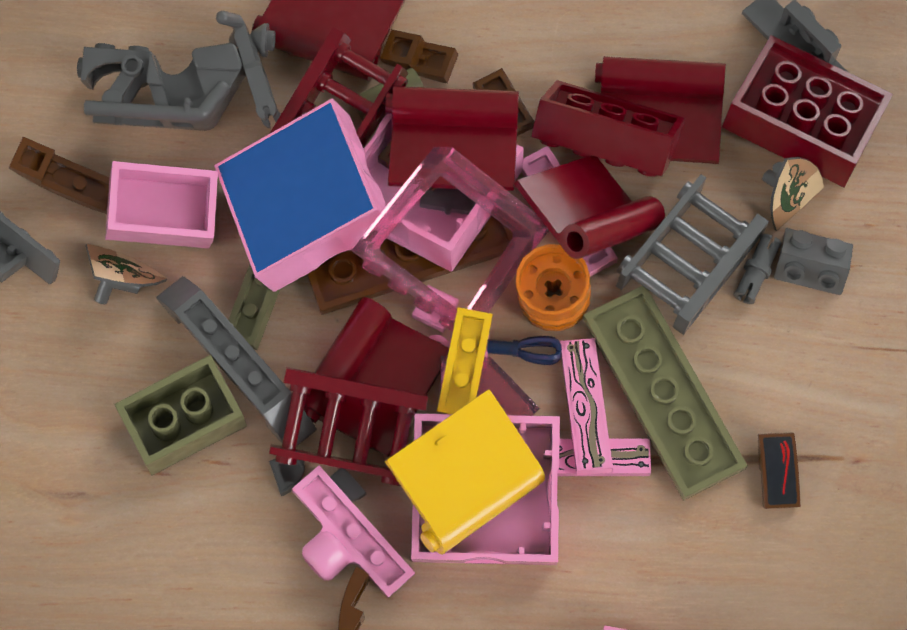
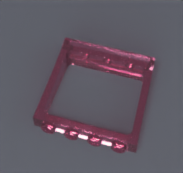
[351,147,549,331]

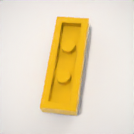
[437,307,493,414]

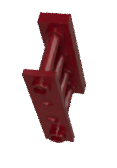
[269,27,408,148]
[269,367,428,486]

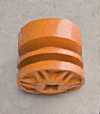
[516,244,591,332]

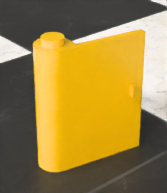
[385,389,545,555]

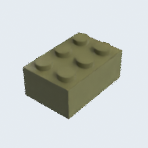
[114,355,247,476]

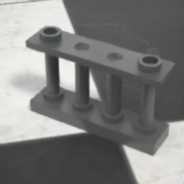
[616,174,769,335]

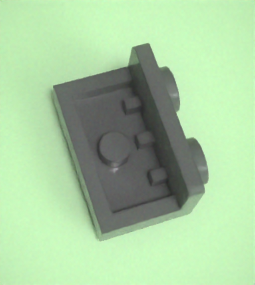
[774,228,853,295]

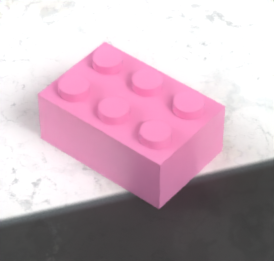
[105,161,218,248]

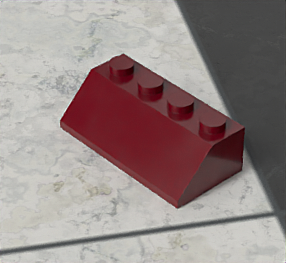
[531,80,685,177]

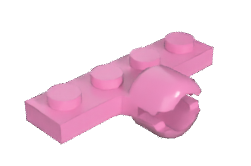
[292,465,415,599]

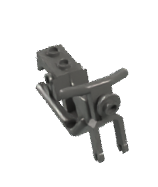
[77,11,281,131]

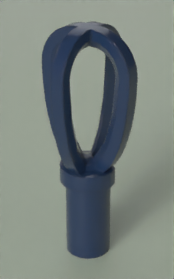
[487,336,562,365]

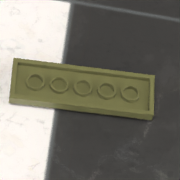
[583,286,748,501]

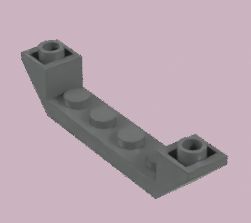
[156,276,317,447]

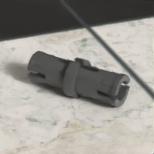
[734,234,782,304]

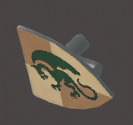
[762,157,824,231]
[86,244,167,305]

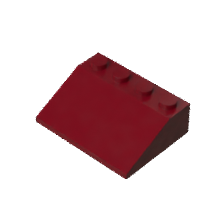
[721,35,893,188]

